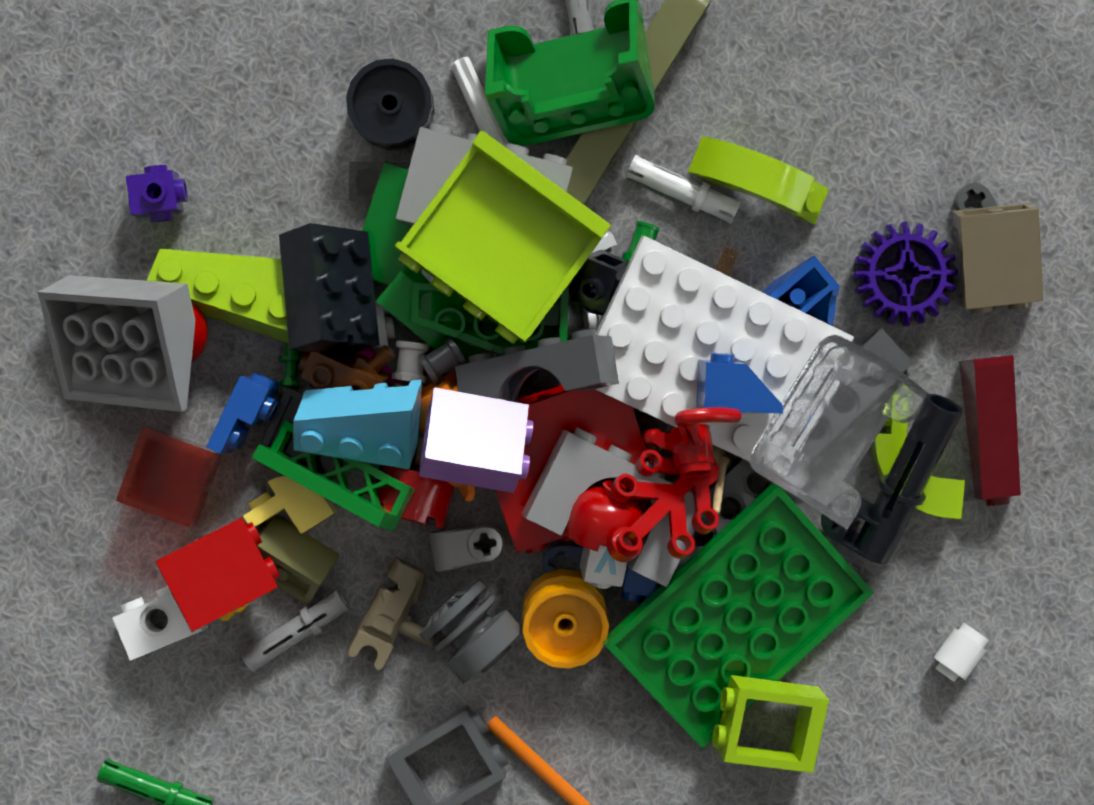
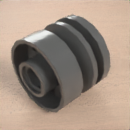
[419,579,522,684]

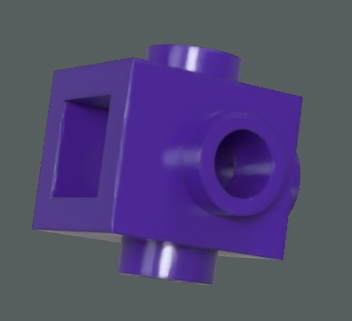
[126,165,188,222]

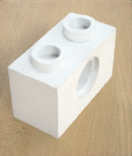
[112,586,208,661]

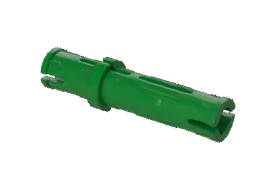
[97,758,214,805]

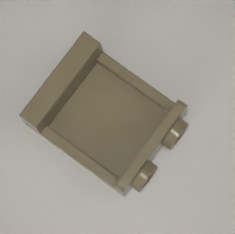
[952,203,1043,314]

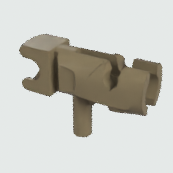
[346,557,437,670]

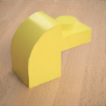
[243,476,337,534]

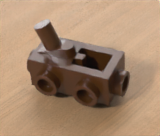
[298,345,395,391]

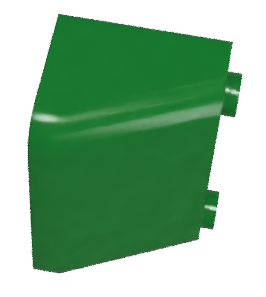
[485,0,655,146]

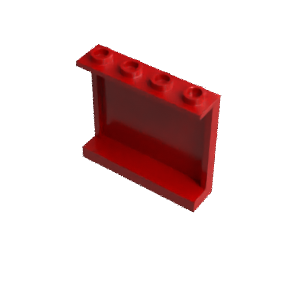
[495,384,651,553]

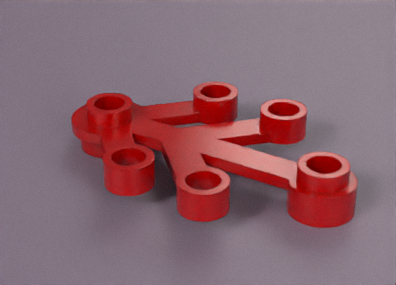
[607,450,719,562]

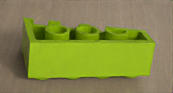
[147,249,289,343]

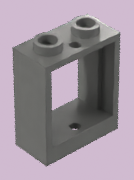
[386,706,509,805]

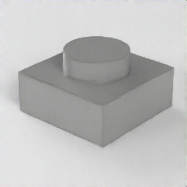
[372,307,395,349]

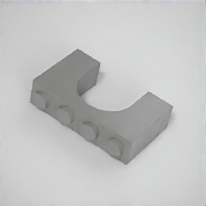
[396,123,573,226]
[521,427,702,587]

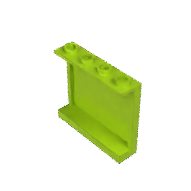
[395,130,611,345]

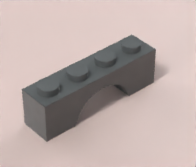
[455,329,619,402]

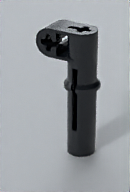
[821,394,963,564]

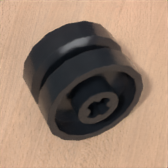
[346,58,435,151]

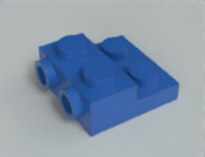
[206,372,280,454]

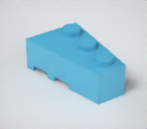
[293,380,422,469]

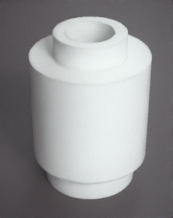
[933,622,989,682]

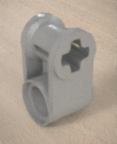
[428,524,505,571]

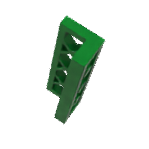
[252,420,415,531]

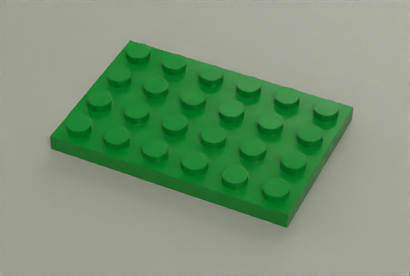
[603,482,874,749]

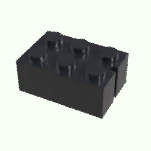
[279,223,380,355]

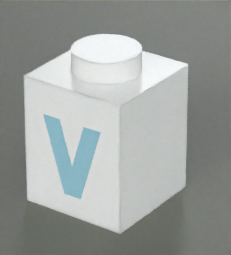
[580,545,627,589]

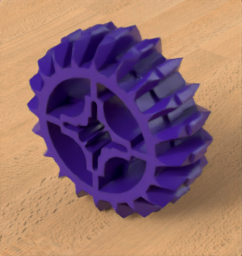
[852,222,958,327]

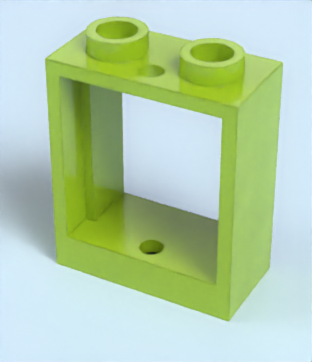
[712,675,829,773]

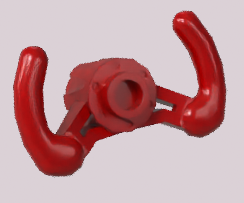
[643,407,742,477]

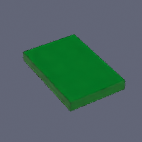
[362,161,428,285]

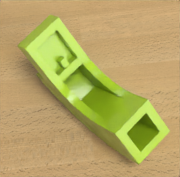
[688,136,829,224]
[870,396,965,519]

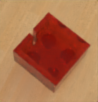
[116,427,222,527]

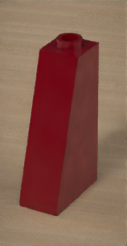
[959,355,1021,506]

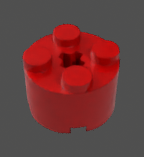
[370,463,455,530]

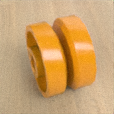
[522,569,609,669]

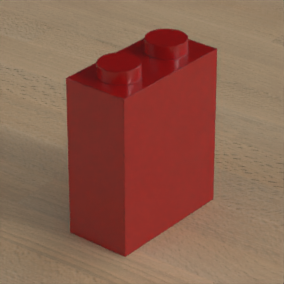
[156,517,280,633]

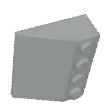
[38,275,195,412]

